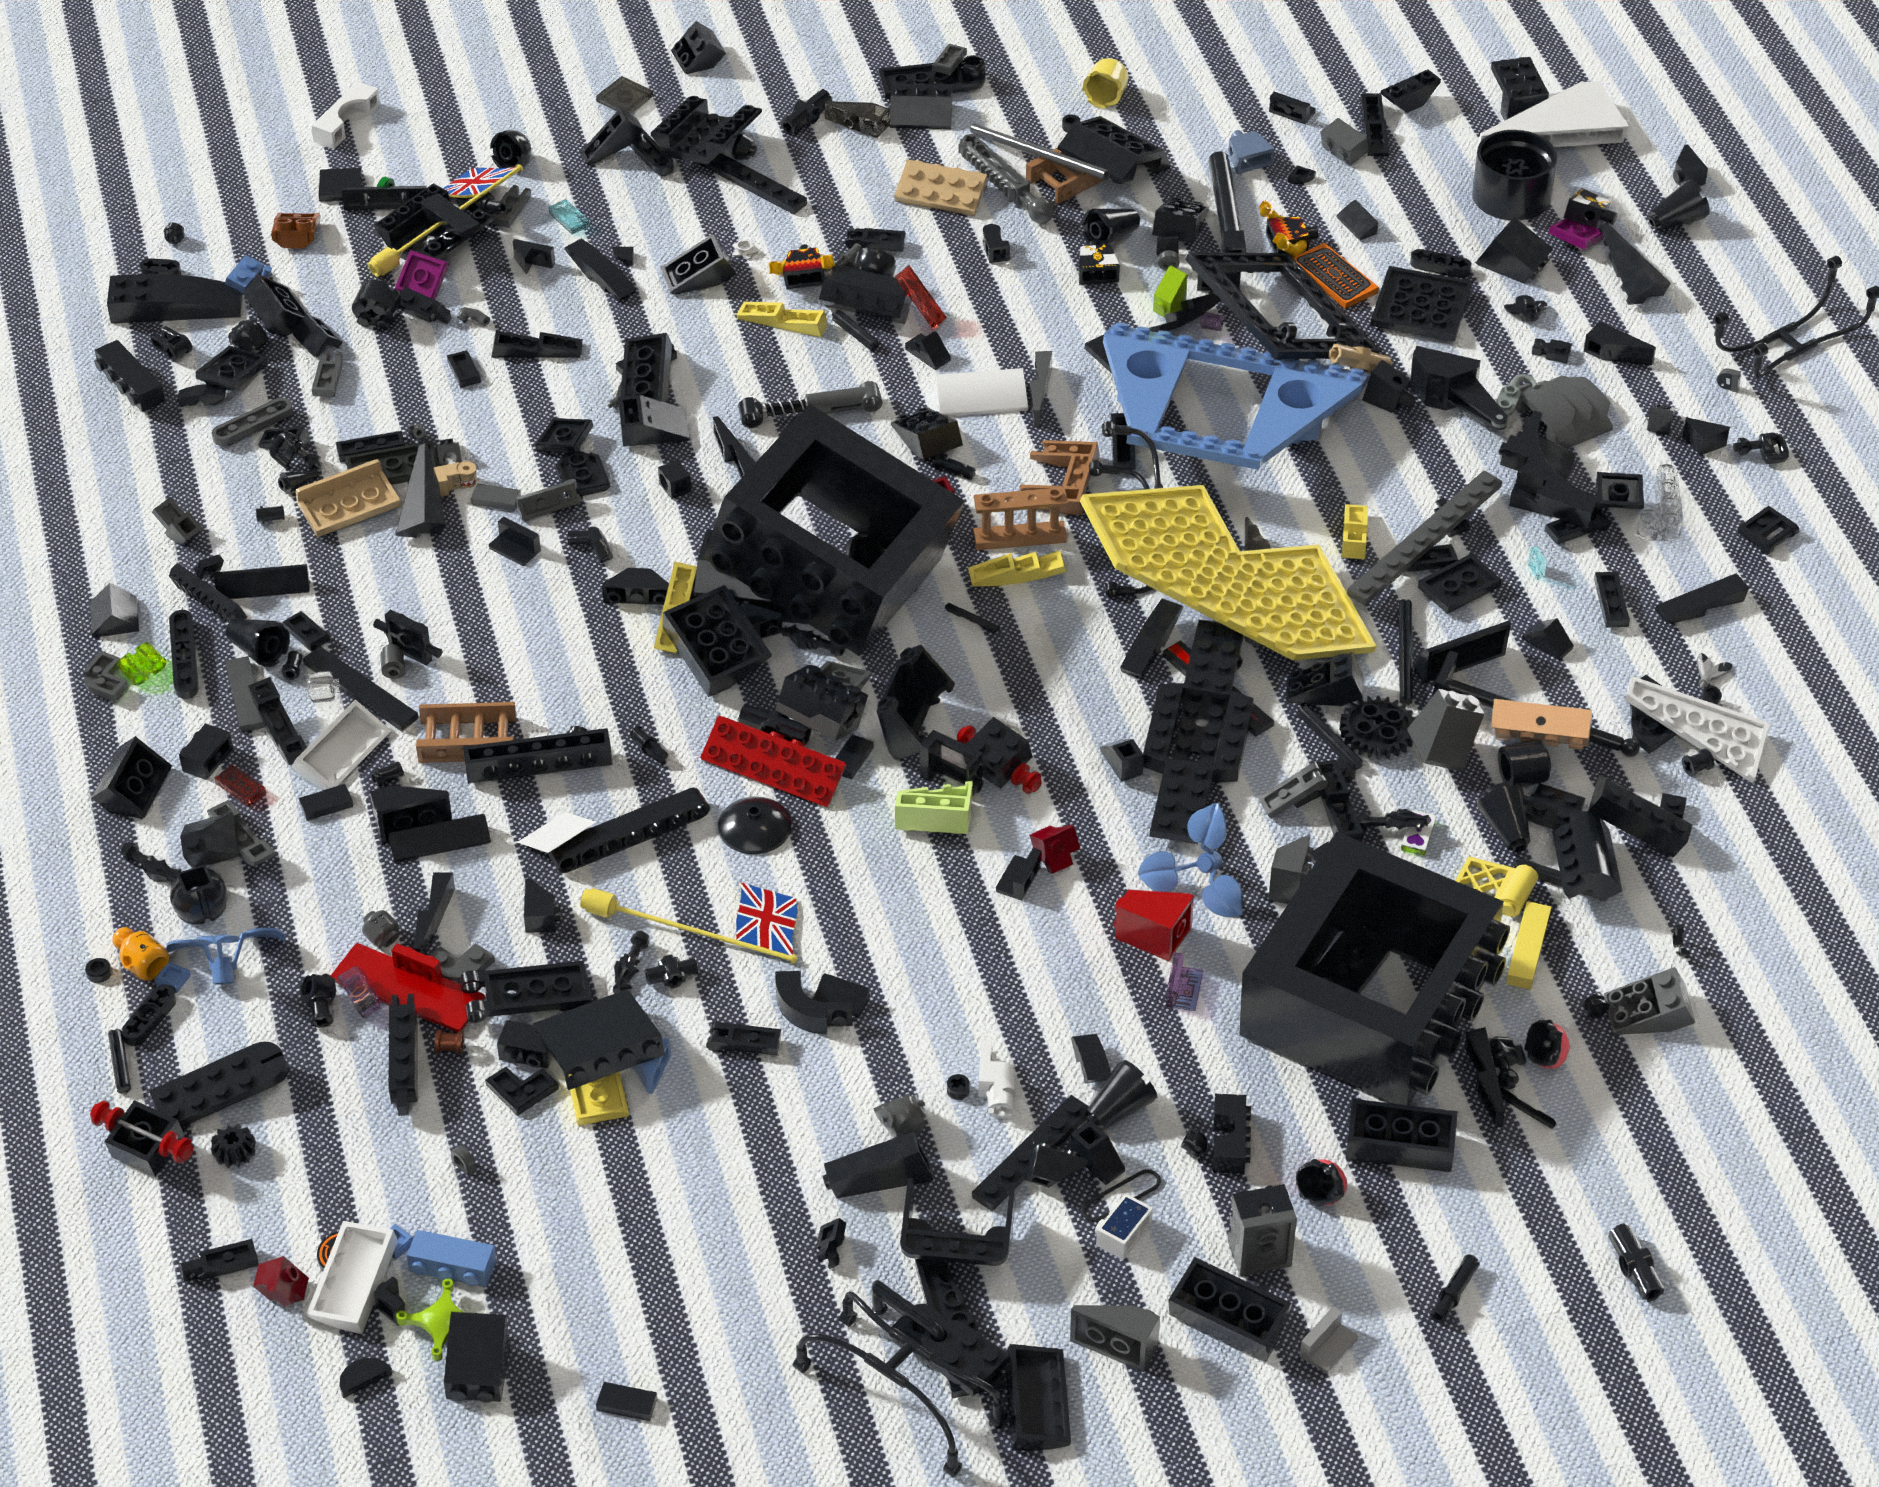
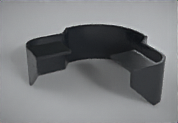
[1673,924,1691,956]

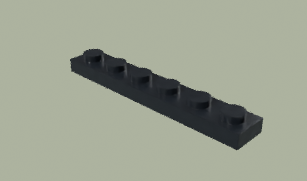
[700,152,807,215]
[972,1095,1089,1212]

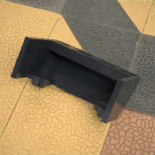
[900,1178,1016,1266]

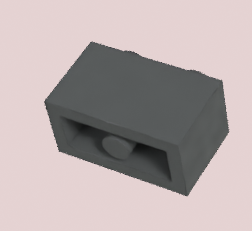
[1320,118,1369,165]

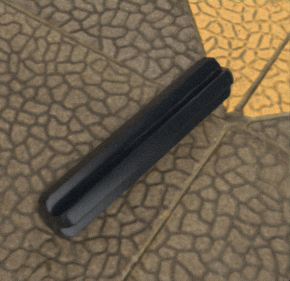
[832,310,879,351]
[108,1028,131,1094]

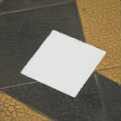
[517,812,596,853]

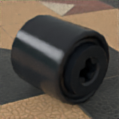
[1498,739,1551,787]

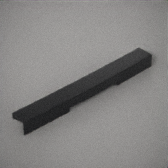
[945,602,1000,633]
[1500,1087,1557,1129]

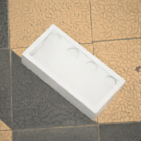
[935,368,1028,417]
[291,700,391,790]
[307,1221,398,1334]

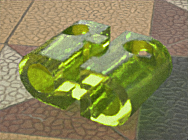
[117,642,167,686]

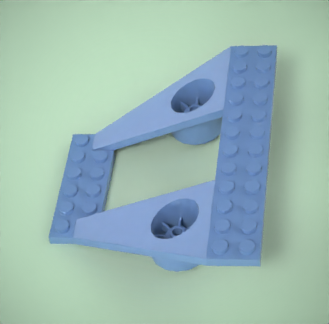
[1103,323,1369,470]

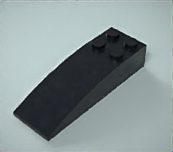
[107,274,243,323]

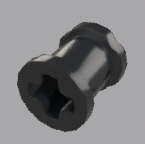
[1682,748,1714,777]

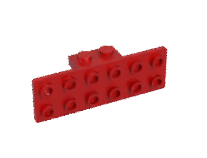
[700,715,846,808]
[330,943,486,1032]

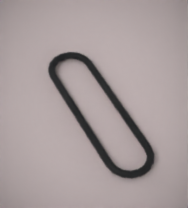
[1081,1169,1161,1222]

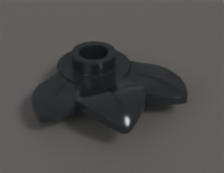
[1504,295,1547,322]

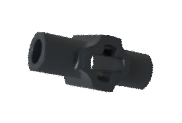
[645,954,698,989]

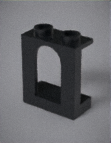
[920,730,984,797]

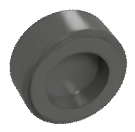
[1158,251,1180,271]

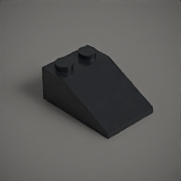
[660,233,736,295]
[370,786,452,845]

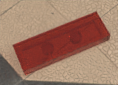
[895,265,947,329]

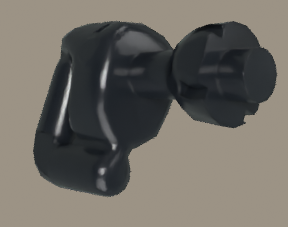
[269,430,323,470]
[1733,432,1789,464]
[1489,1036,1527,1090]

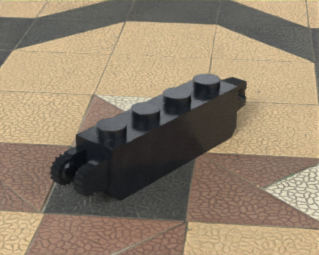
[388,994,418,1116]

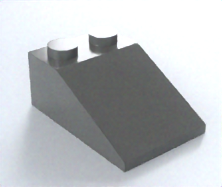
[1070,1305,1160,1372]

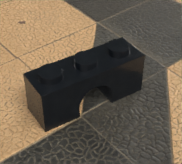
[1212,1093,1251,1174]

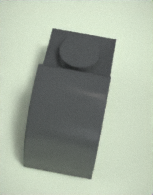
[152,497,203,544]

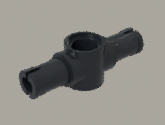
[457,192,508,214]

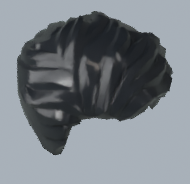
[228,319,268,351]

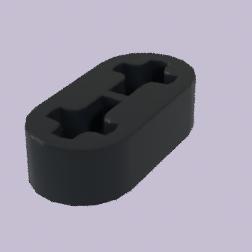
[140,258,181,275]

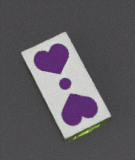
[1401,810,1436,856]

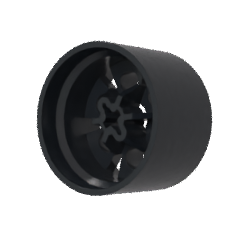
[1472,130,1557,221]

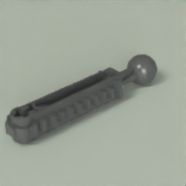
[958,134,1054,224]

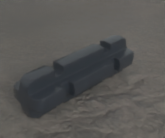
[934,454,976,480]

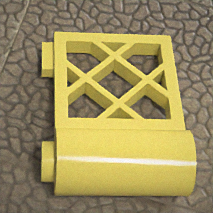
[1455,856,1538,917]

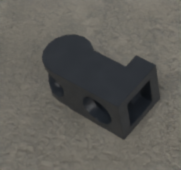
[983,224,1010,263]

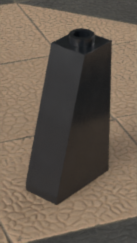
[822,1131,934,1198]

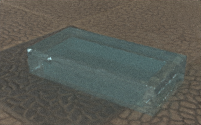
[548,199,589,234]

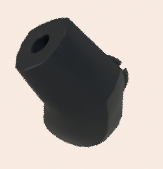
[567,526,613,563]

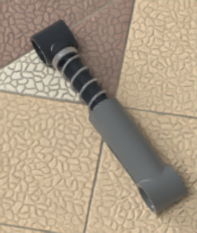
[738,381,883,428]

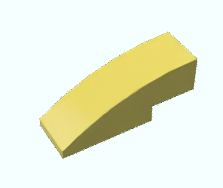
[1342,504,1368,559]

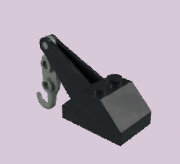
[1410,346,1537,430]

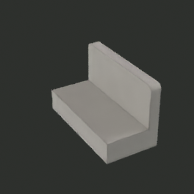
[1300,1306,1358,1373]

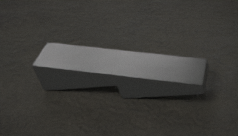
[1030,351,1052,427]

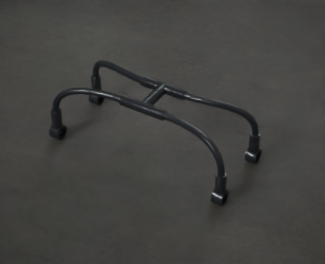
[1714,256,1879,378]
[1089,421,1163,597]
[793,1291,1008,1477]

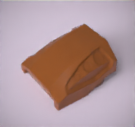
[271,212,320,248]

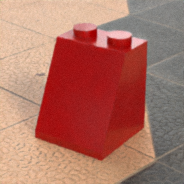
[1114,890,1194,962]

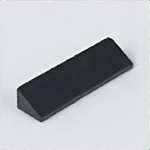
[214,564,310,599]
[388,814,491,862]

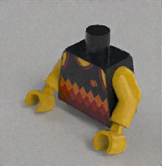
[1259,200,1319,257]
[769,244,835,289]

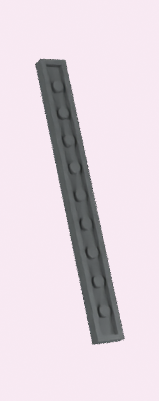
[1347,470,1502,606]

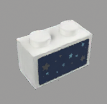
[1095,1193,1153,1260]

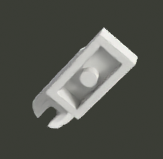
[978,1040,1016,1119]

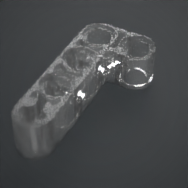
[1637,464,1683,541]

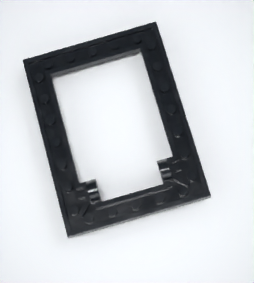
[1185,253,1380,360]

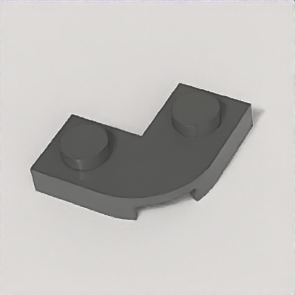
[84,651,128,702]
[430,943,495,980]

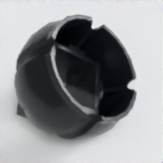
[170,864,228,925]

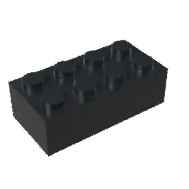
[1345,1098,1458,1172]

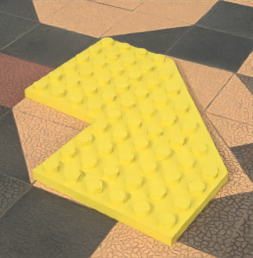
[1080,485,1377,661]

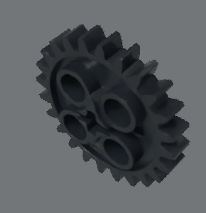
[1339,695,1416,760]

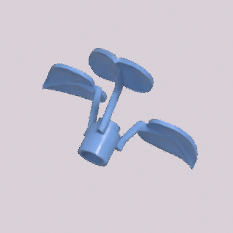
[1138,803,1243,917]
[166,928,286,985]

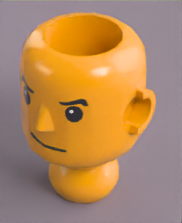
[112,927,169,981]

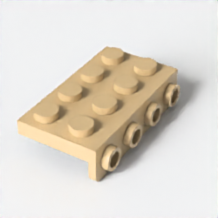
[894,159,988,216]
[296,459,401,537]

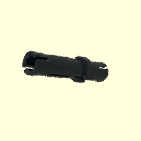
[1429,1254,1480,1323]

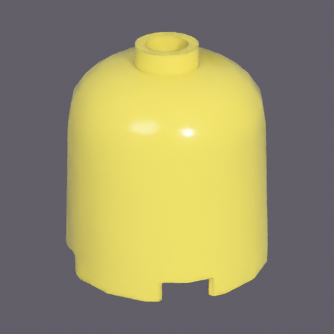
[1082,58,1129,109]

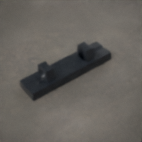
[342,186,427,210]

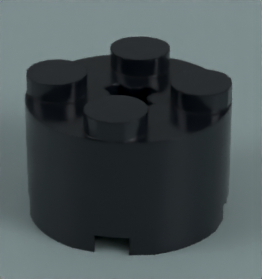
[352,279,401,330]

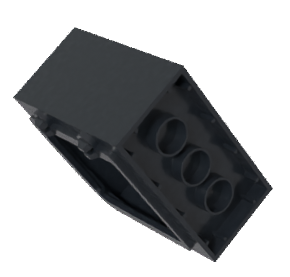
[703,404,965,657]
[1239,831,1510,1105]

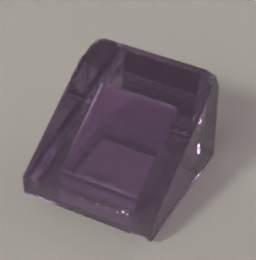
[1199,312,1225,331]

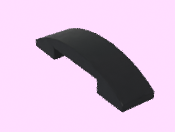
[248,677,307,765]

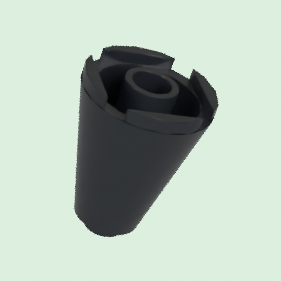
[1648,179,1710,230]
[1082,209,1140,246]
[226,618,290,667]
[1476,782,1531,852]
[1085,1060,1158,1130]

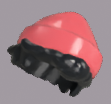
[1524,1019,1570,1069]
[1296,1159,1347,1206]

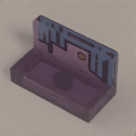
[1166,952,1203,1011]

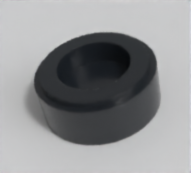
[85,958,112,983]

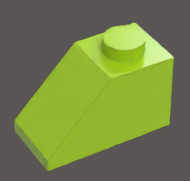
[1153,266,1188,318]

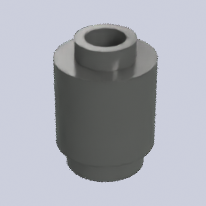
[380,644,405,679]

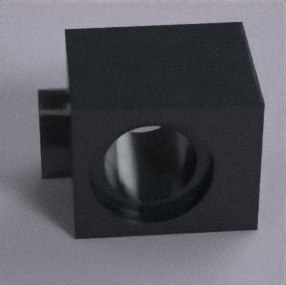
[658,459,691,499]

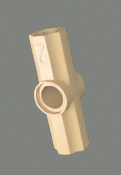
[1329,344,1392,372]

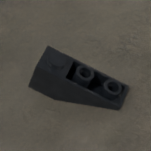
[1584,321,1656,365]

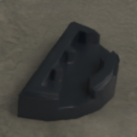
[339,1358,392,1398]

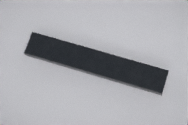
[303,646,418,731]

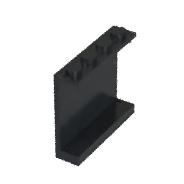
[533,989,665,1090]

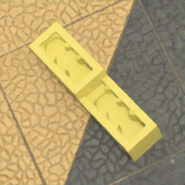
[737,302,828,337]
[654,561,697,654]
[1506,901,1551,990]

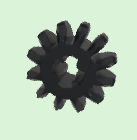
[210,1123,256,1169]

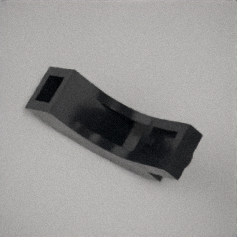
[775,971,853,1034]

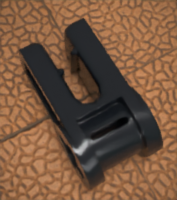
[150,326,193,362]

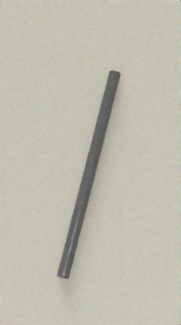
[970,123,1111,180]

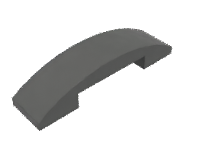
[207,800,276,867]

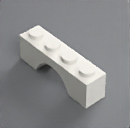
[311,82,380,149]

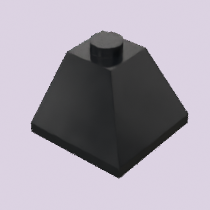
[180,812,240,868]

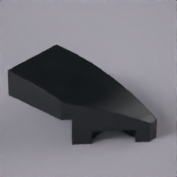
[194,554,224,580]

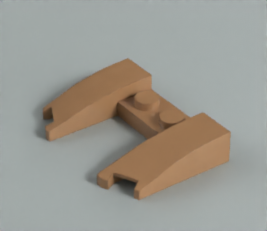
[1019,440,1100,515]

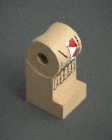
[433,461,477,497]

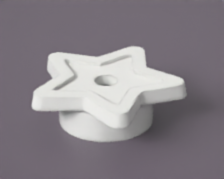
[732,239,759,260]

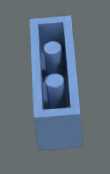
[407,1230,496,1287]

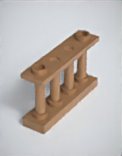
[1026,148,1104,205]
[973,487,1068,550]
[416,702,517,763]

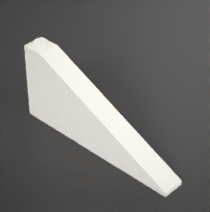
[1475,81,1629,152]

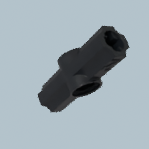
[781,89,833,136]
[738,704,812,745]
[1608,1223,1665,1302]

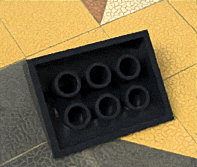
[662,585,772,697]

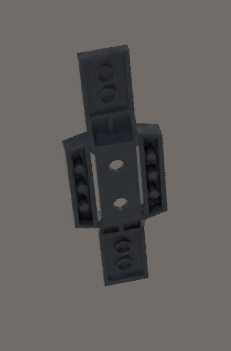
[1143,620,1254,844]

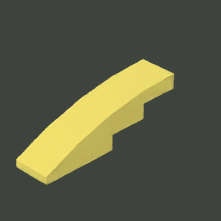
[968,550,1067,587]

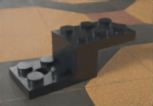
[1491,57,1549,121]

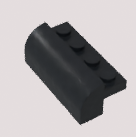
[1552,811,1623,902]

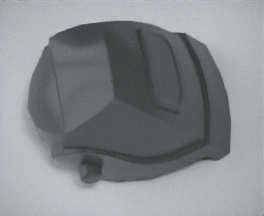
[873,1094,925,1137]

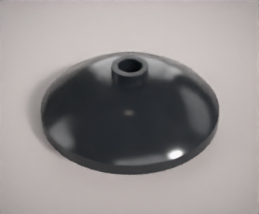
[718,796,791,854]

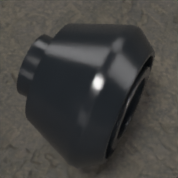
[732,133,757,160]

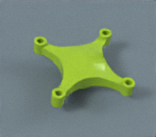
[396,1279,463,1361]

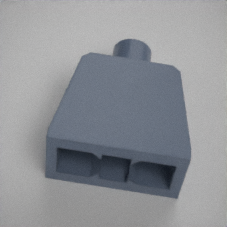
[1228,130,1274,174]

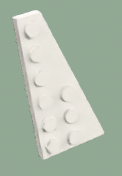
[1624,676,1770,783]

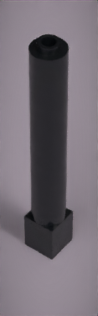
[1208,151,1246,253]

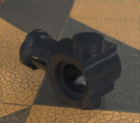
[300,973,337,1028]

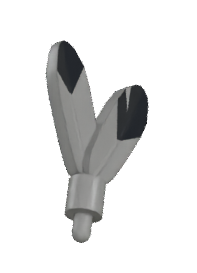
[1697,653,1733,689]

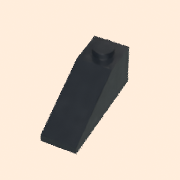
[580,108,644,166]

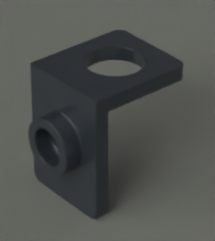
[436,438,462,466]

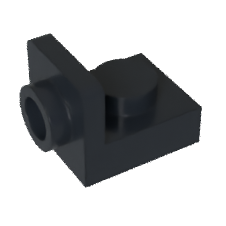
[374,1277,405,1326]

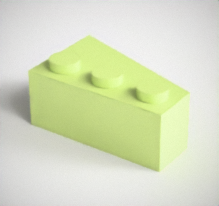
[895,781,973,834]

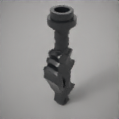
[781,624,845,657]
[1357,809,1430,831]
[120,842,182,883]
[613,931,650,994]

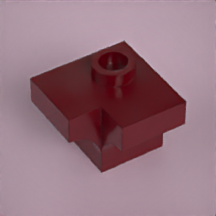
[1029,824,1081,874]
[253,1256,309,1307]

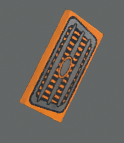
[1293,243,1379,309]

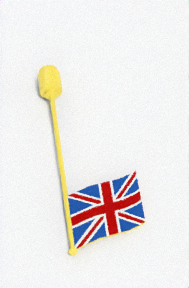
[368,165,523,277]
[580,882,797,964]

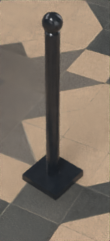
[1432,651,1640,757]

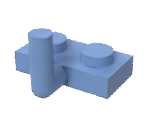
[225,255,272,293]

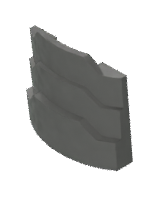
[1516,375,1613,449]

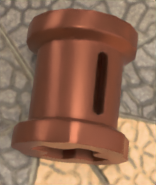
[435,1030,464,1054]

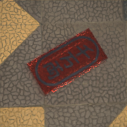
[214,765,266,807]

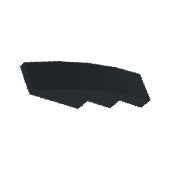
[564,238,636,303]
[1149,293,1221,333]
[1120,598,1184,679]

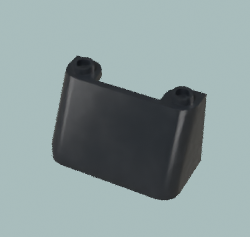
[876,645,955,760]

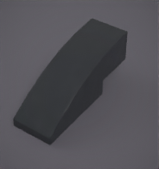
[1110,413,1136,470]

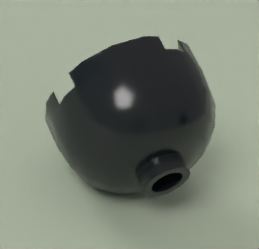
[490,129,532,169]
[853,248,897,277]

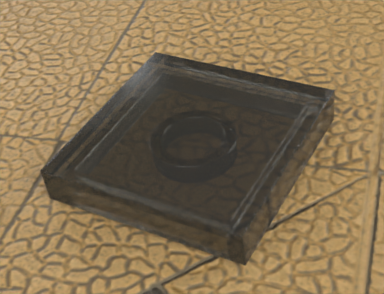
[596,76,653,114]

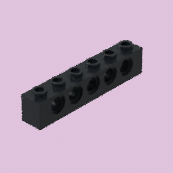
[463,728,612,784]

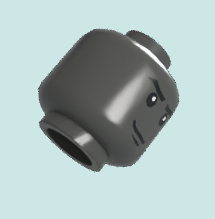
[362,910,399,947]

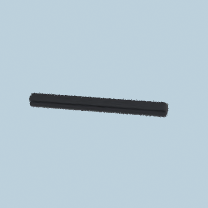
[1399,599,1413,705]

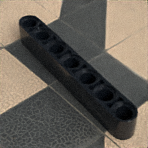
[547,787,710,873]

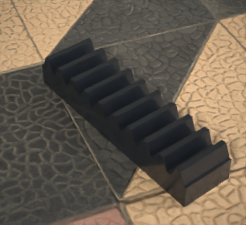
[169,563,247,623]

